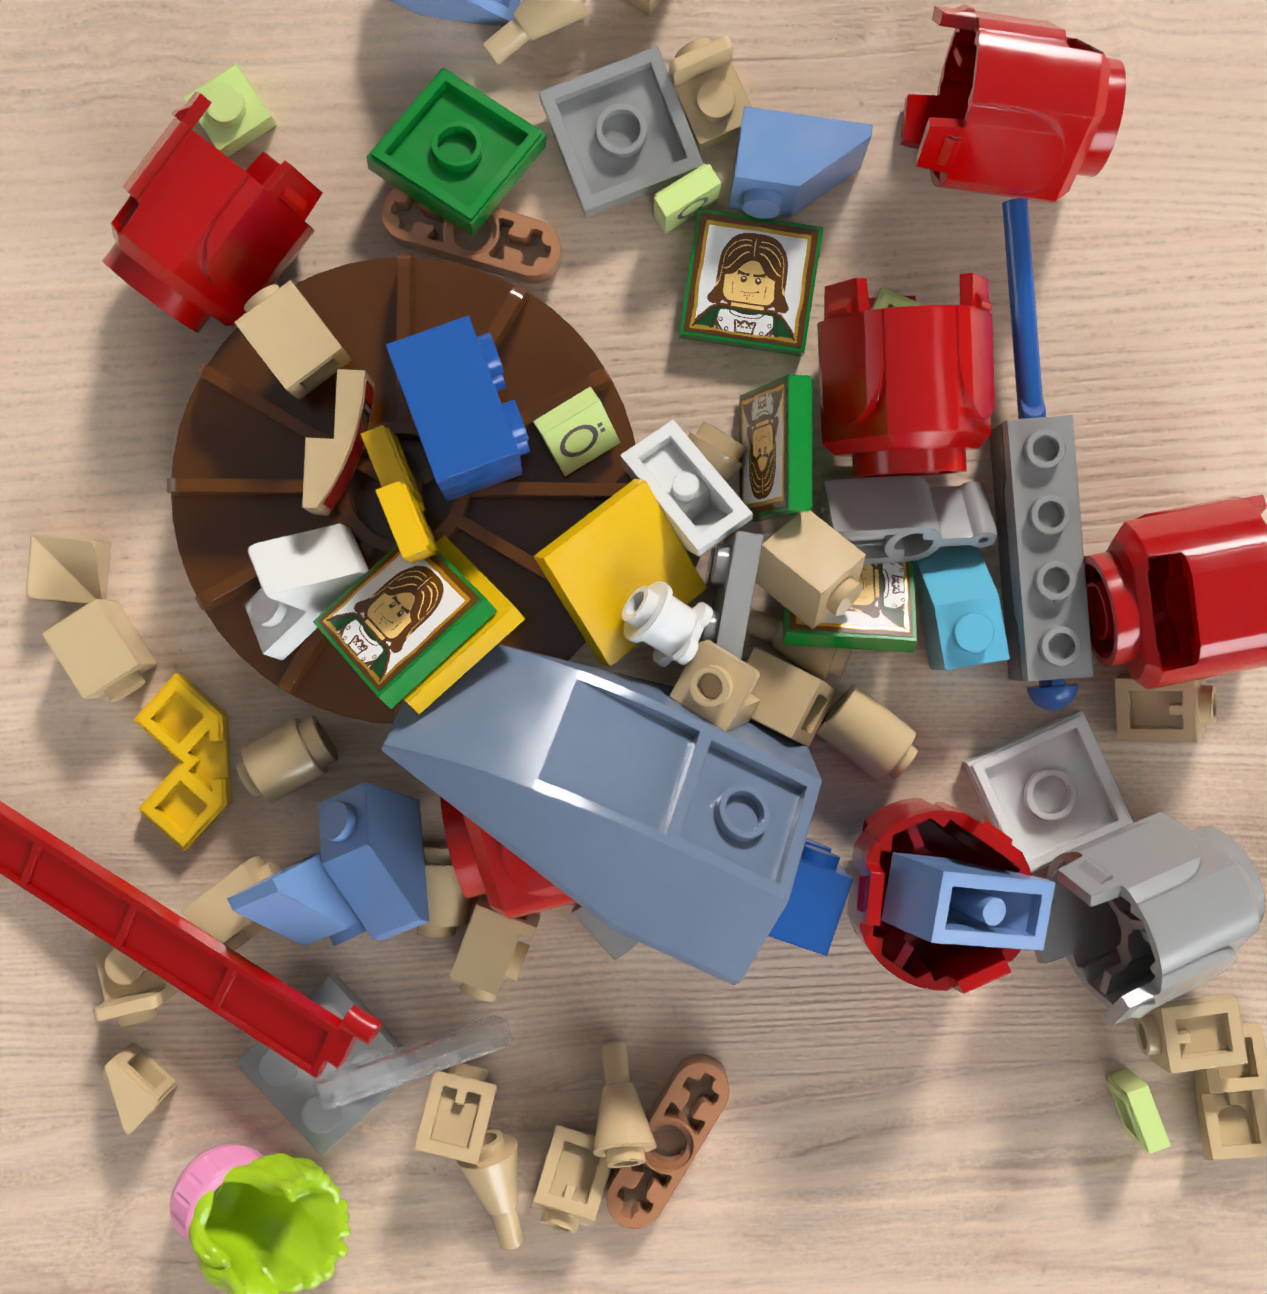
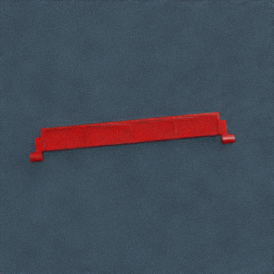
[0,801,383,1078]

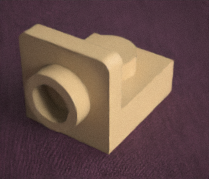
[669,36,752,153]
[669,640,761,732]
[1115,674,1218,742]
[90,936,177,1027]
[1136,993,1248,1074]
[414,1061,498,1165]
[530,1124,610,1234]

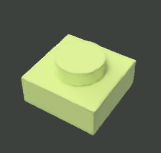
[184,63,277,157]

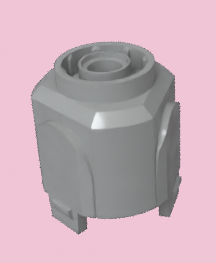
[1034,811,1265,1027]

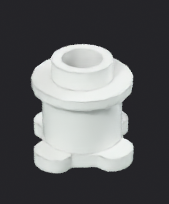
[622,581,713,667]

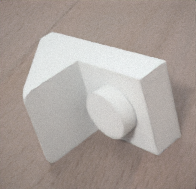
[620,420,753,556]
[244,523,369,660]

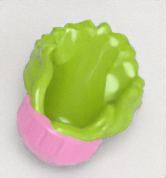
[169,1144,351,1294]

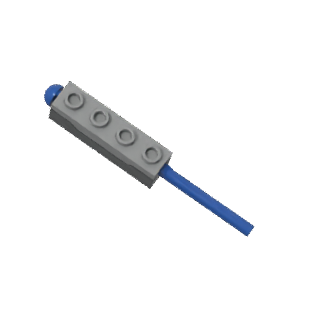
[989,198,1093,710]

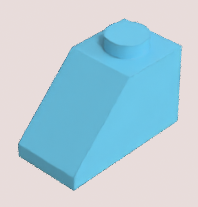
[913,545,1010,671]

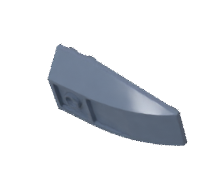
[381,644,822,985]

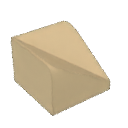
[26,534,111,604]
[101,1043,178,1136]

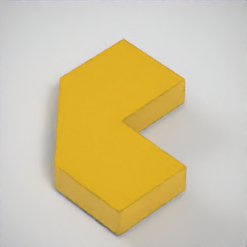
[361,425,437,564]
[133,672,232,851]

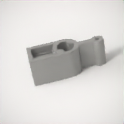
[816,475,998,565]

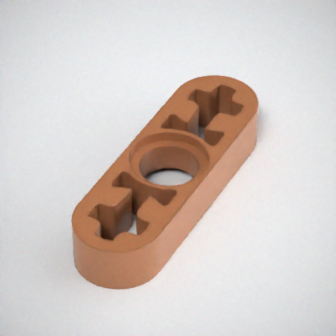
[381,187,562,284]
[607,1054,730,1229]

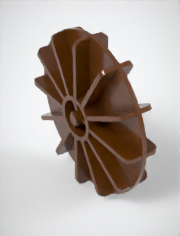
[167,254,635,724]

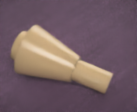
[483,0,591,65]
[746,608,853,682]
[593,1042,657,1168]
[456,1129,524,1250]

